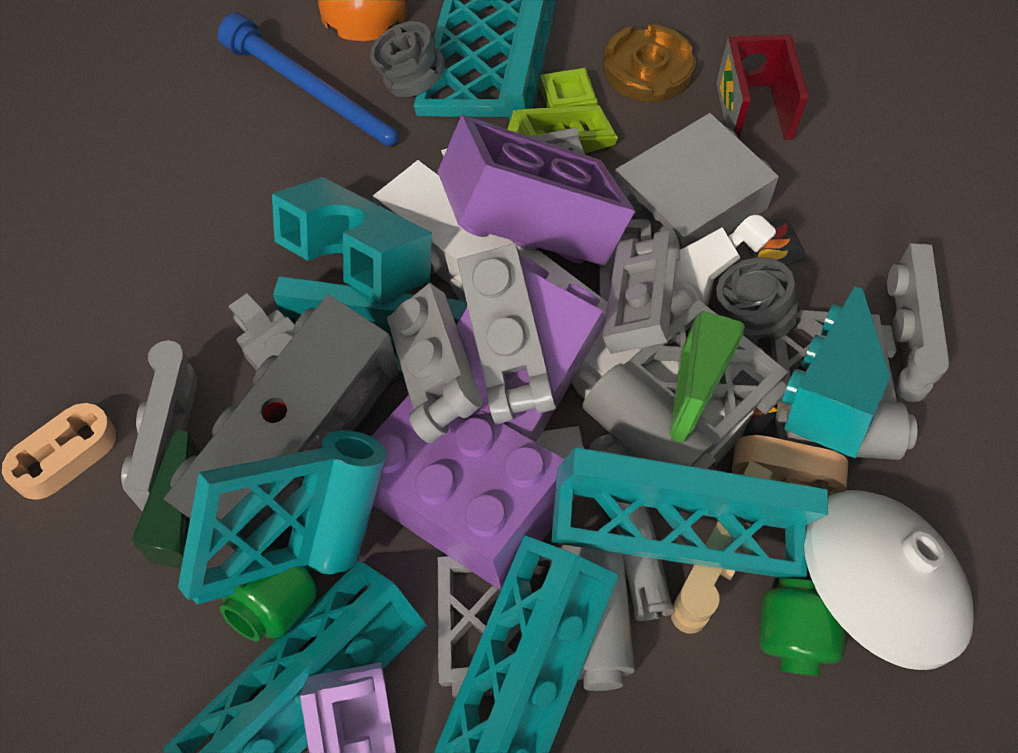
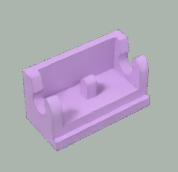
[300,662,396,753]

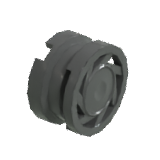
[370,21,445,97]
[716,257,800,344]

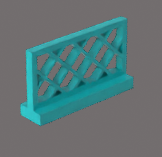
[414,0,557,122]

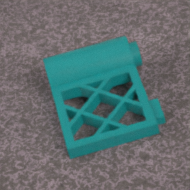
[178,430,386,605]

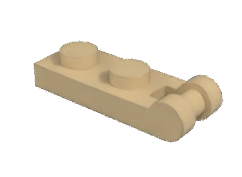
[671,460,773,634]

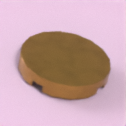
[603,24,696,102]

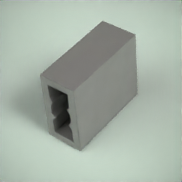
[614,113,779,249]

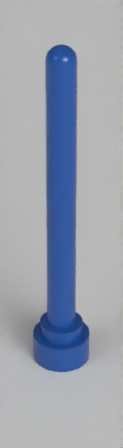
[218,12,399,146]

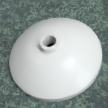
[804,490,974,670]

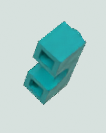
[272,177,432,303]

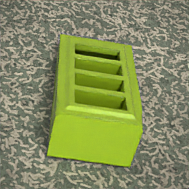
[508,105,618,154]

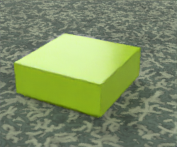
[540,68,598,108]

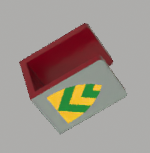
[716,34,808,140]

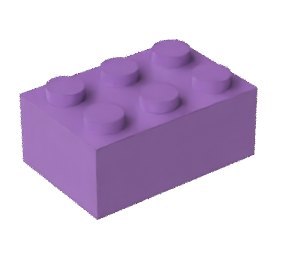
[437,114,635,266]
[371,395,575,591]

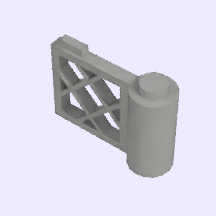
[582,299,788,470]
[770,310,917,460]
[438,545,635,698]

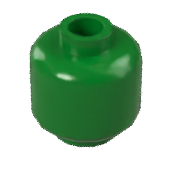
[220,544,317,642]
[759,578,846,677]

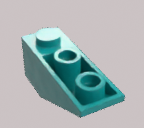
[782,286,891,459]

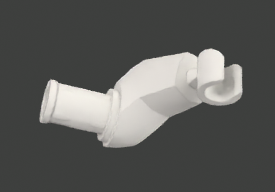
[669,215,776,325]

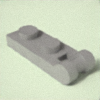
[602,229,680,354]
[457,243,557,424]
[887,243,949,402]
[387,283,483,444]
[121,340,198,511]

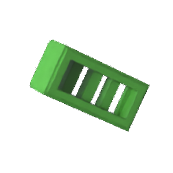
[669,311,745,443]

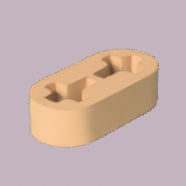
[2,403,116,500]
[732,435,848,497]

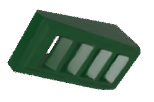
[131,430,200,569]

